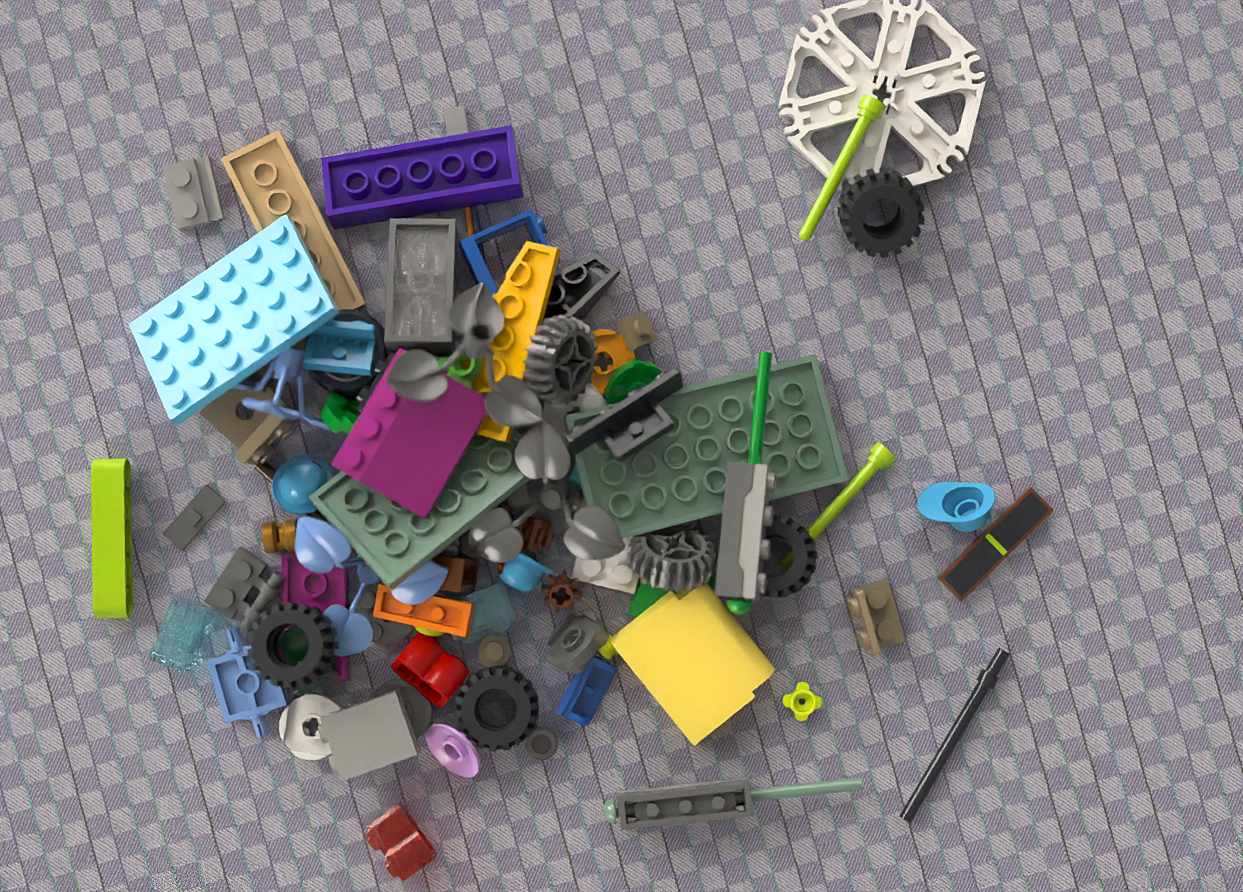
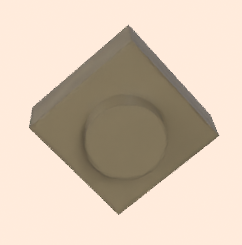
[615,310,658,352]

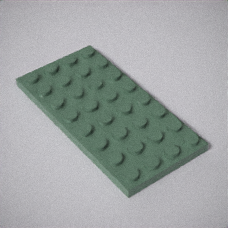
[564,354,848,539]

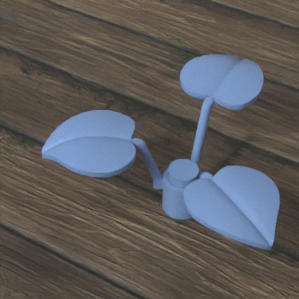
[232,346,344,432]
[295,517,448,657]

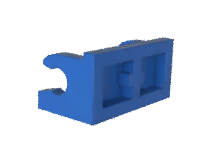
[556,655,618,726]

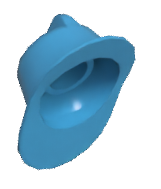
[917,482,995,532]

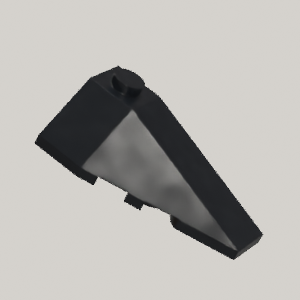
[542,252,620,325]

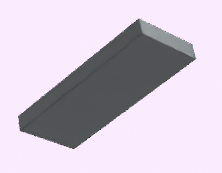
[163,484,226,550]

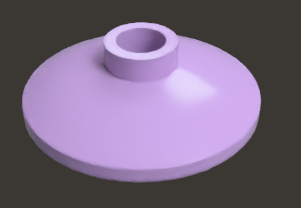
[426,724,481,778]

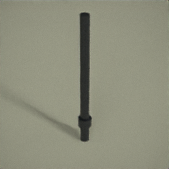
[899,647,1010,823]

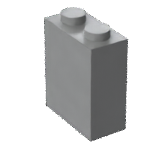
[318,689,421,781]

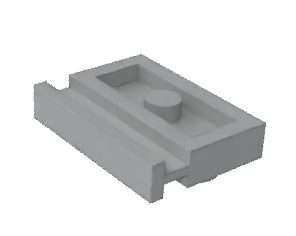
[162,155,225,230]

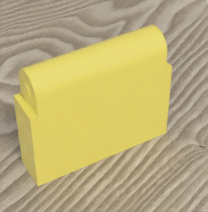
[610,582,775,746]

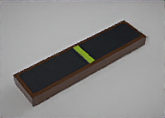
[937,487,1054,601]

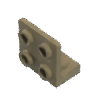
[846,578,906,656]

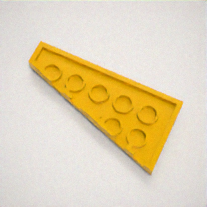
[446,241,561,443]

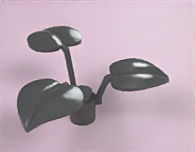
[386,282,543,427]
[468,419,626,563]

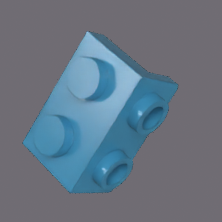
[303,319,377,376]

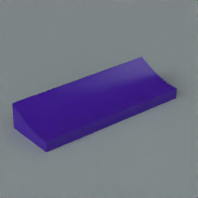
[321,125,525,230]

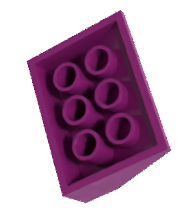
[331,348,488,519]

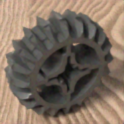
[523,315,598,405]
[627,524,717,593]

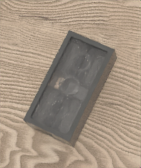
[384,218,459,356]

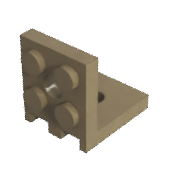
[199,373,300,465]

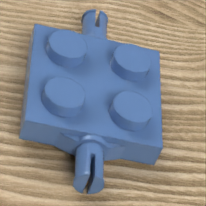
[207,627,290,738]

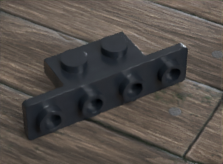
[565,368,683,463]

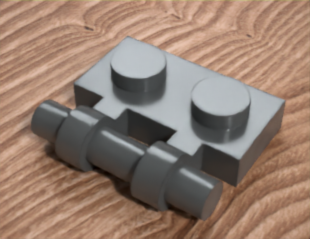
[204,546,285,632]

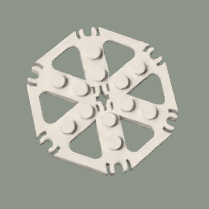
[778,0,986,191]

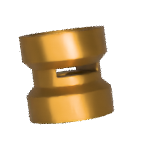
[262,519,298,554]

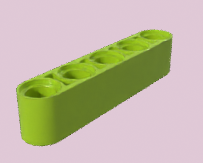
[91,458,133,619]

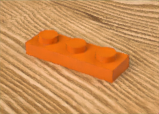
[373,583,475,637]

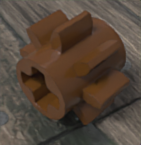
[516,516,555,554]
[541,570,581,613]

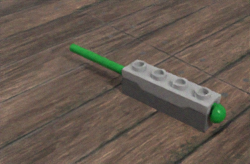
[715,351,777,614]

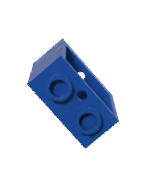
[458,209,561,296]

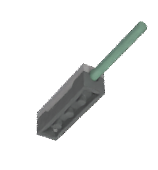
[603,777,863,830]

